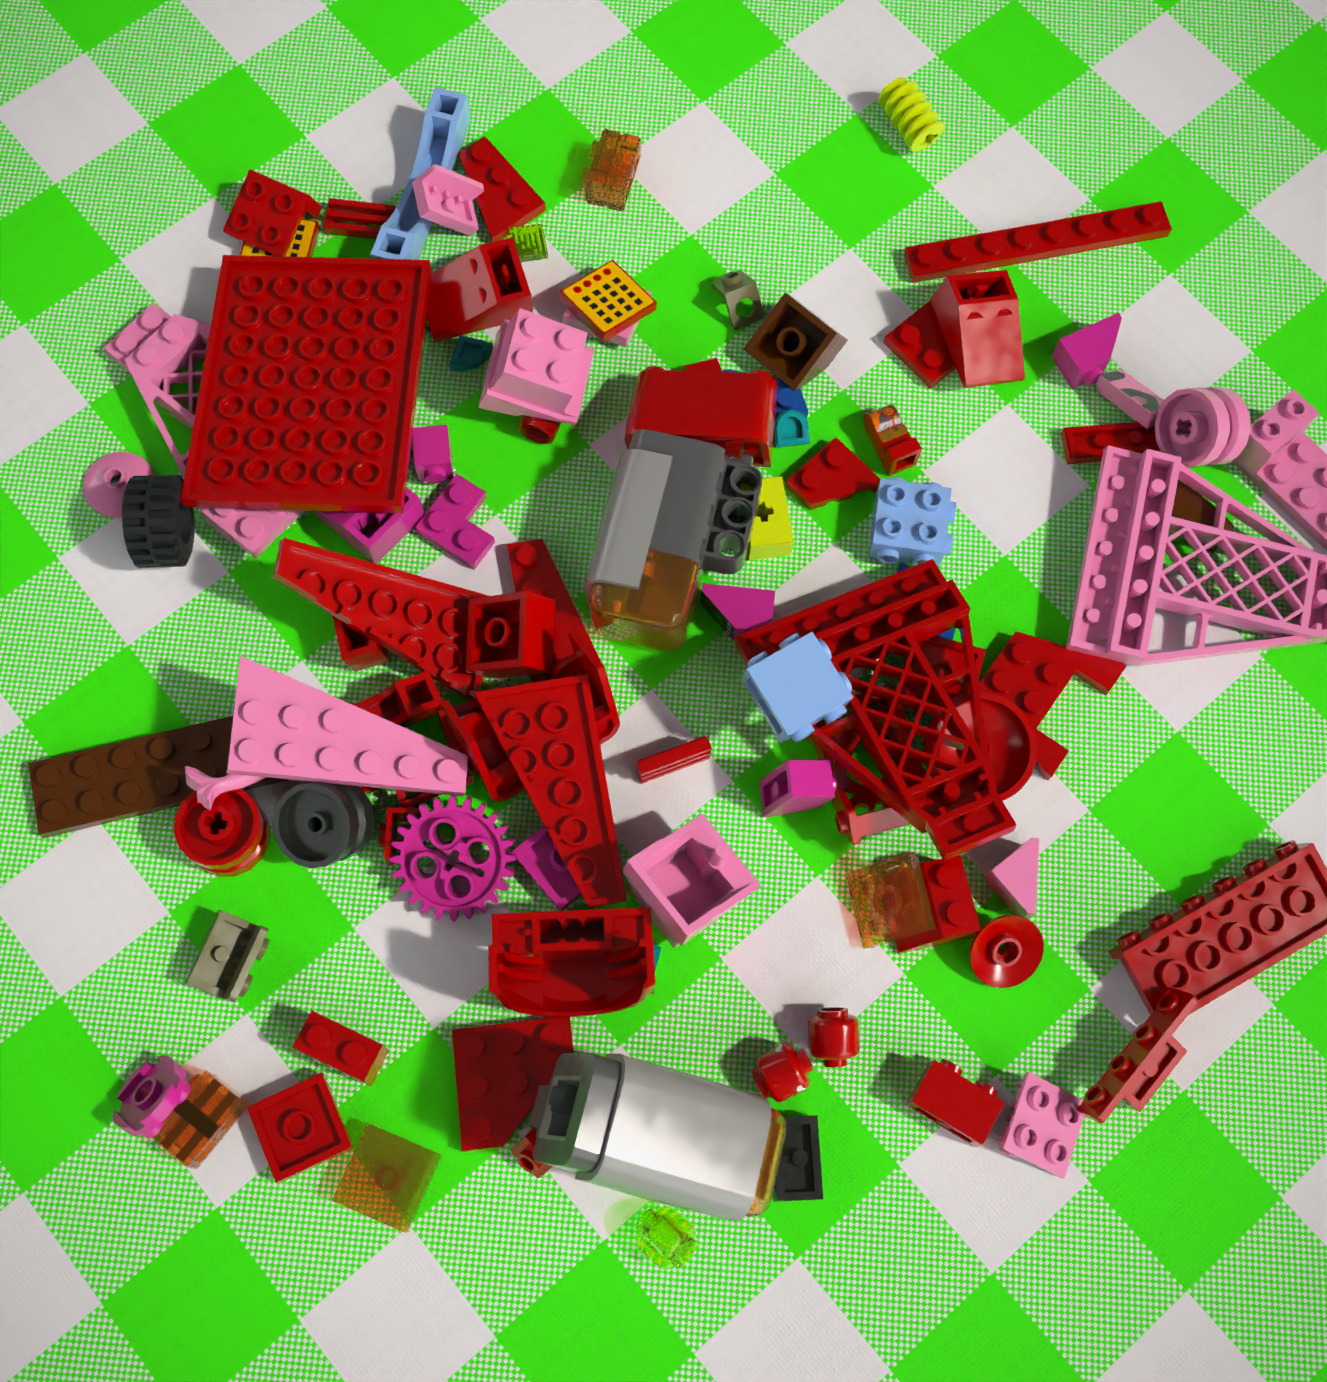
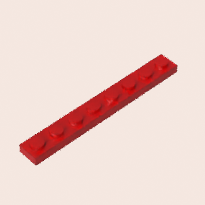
[904,201,1172,283]

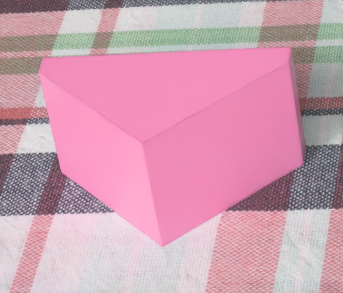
[984,838,1039,919]

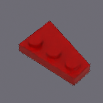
[458,136,546,242]

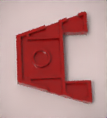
[979,631,1126,781]

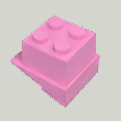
[478,308,595,425]
[623,814,761,948]

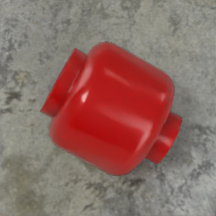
[808,1007,860,1067]

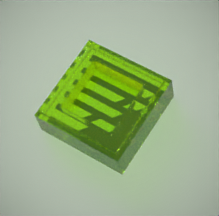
[509,223,548,262]

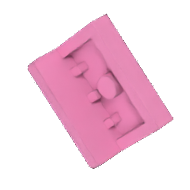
[412,164,484,236]

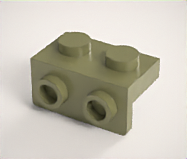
[185,910,269,1002]

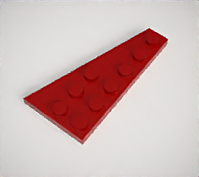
[474,674,627,909]

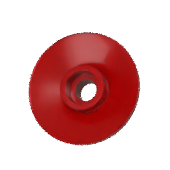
[969,914,1044,988]

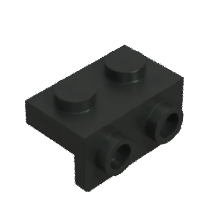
[764,1116,823,1202]

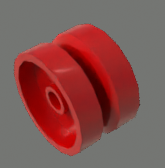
[174,789,270,877]

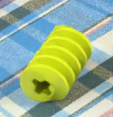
[878,77,946,152]

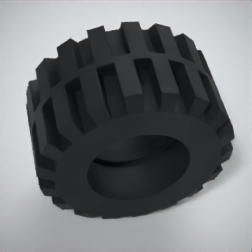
[122,475,194,568]

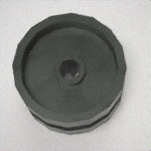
[272,782,375,868]

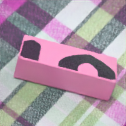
[1096,369,1164,429]

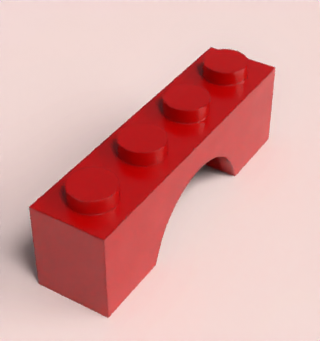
[353,670,443,728]

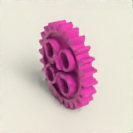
[390,795,517,922]

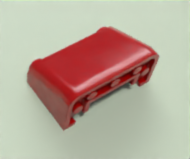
[624,366,778,467]

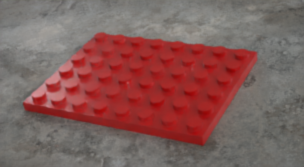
[180,255,432,513]

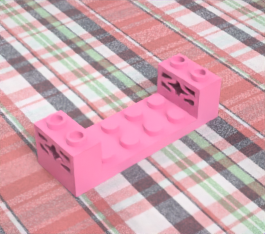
[1232,389,1327,551]

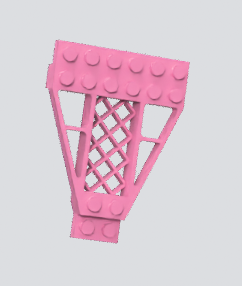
[104,303,305,559]
[1066,445,1327,666]

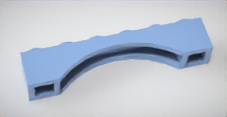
[370,87,471,260]

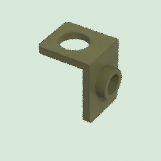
[710,270,764,329]

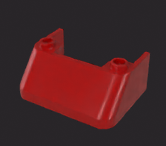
[440,627,620,801]

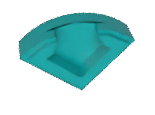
[449,335,493,371]

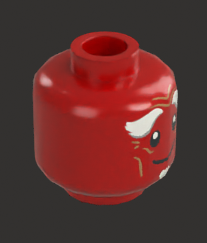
[752,1042,814,1102]

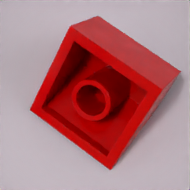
[879,855,981,954]

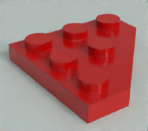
[452,1017,574,1152]

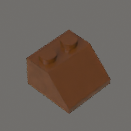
[743,292,848,391]

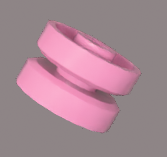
[1155,387,1251,467]

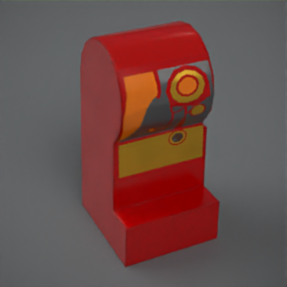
[863,404,922,476]

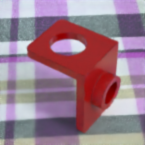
[379,807,422,866]

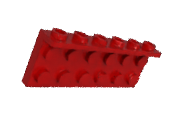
[1108,840,1327,1015]

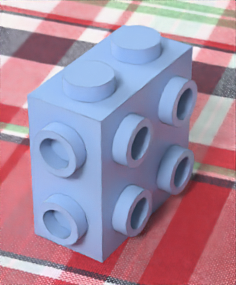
[868,477,956,568]
[741,632,854,743]

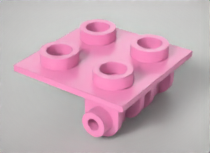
[998,1072,1084,1179]

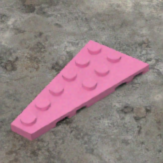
[227,656,468,796]

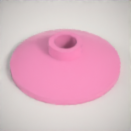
[83,452,155,518]

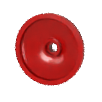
[923,692,1037,801]

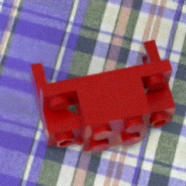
[488,907,655,1017]

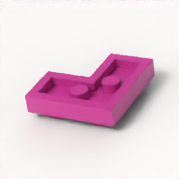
[415,474,495,570]

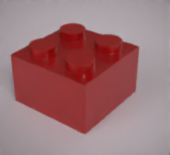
[466,591,555,679]

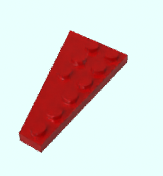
[273,538,489,701]

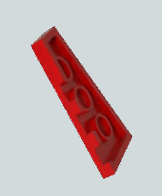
[507,538,602,683]

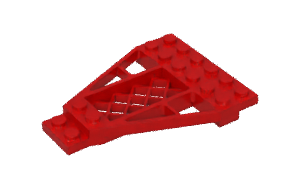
[735,559,1016,861]

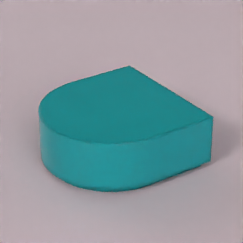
[773,410,810,448]

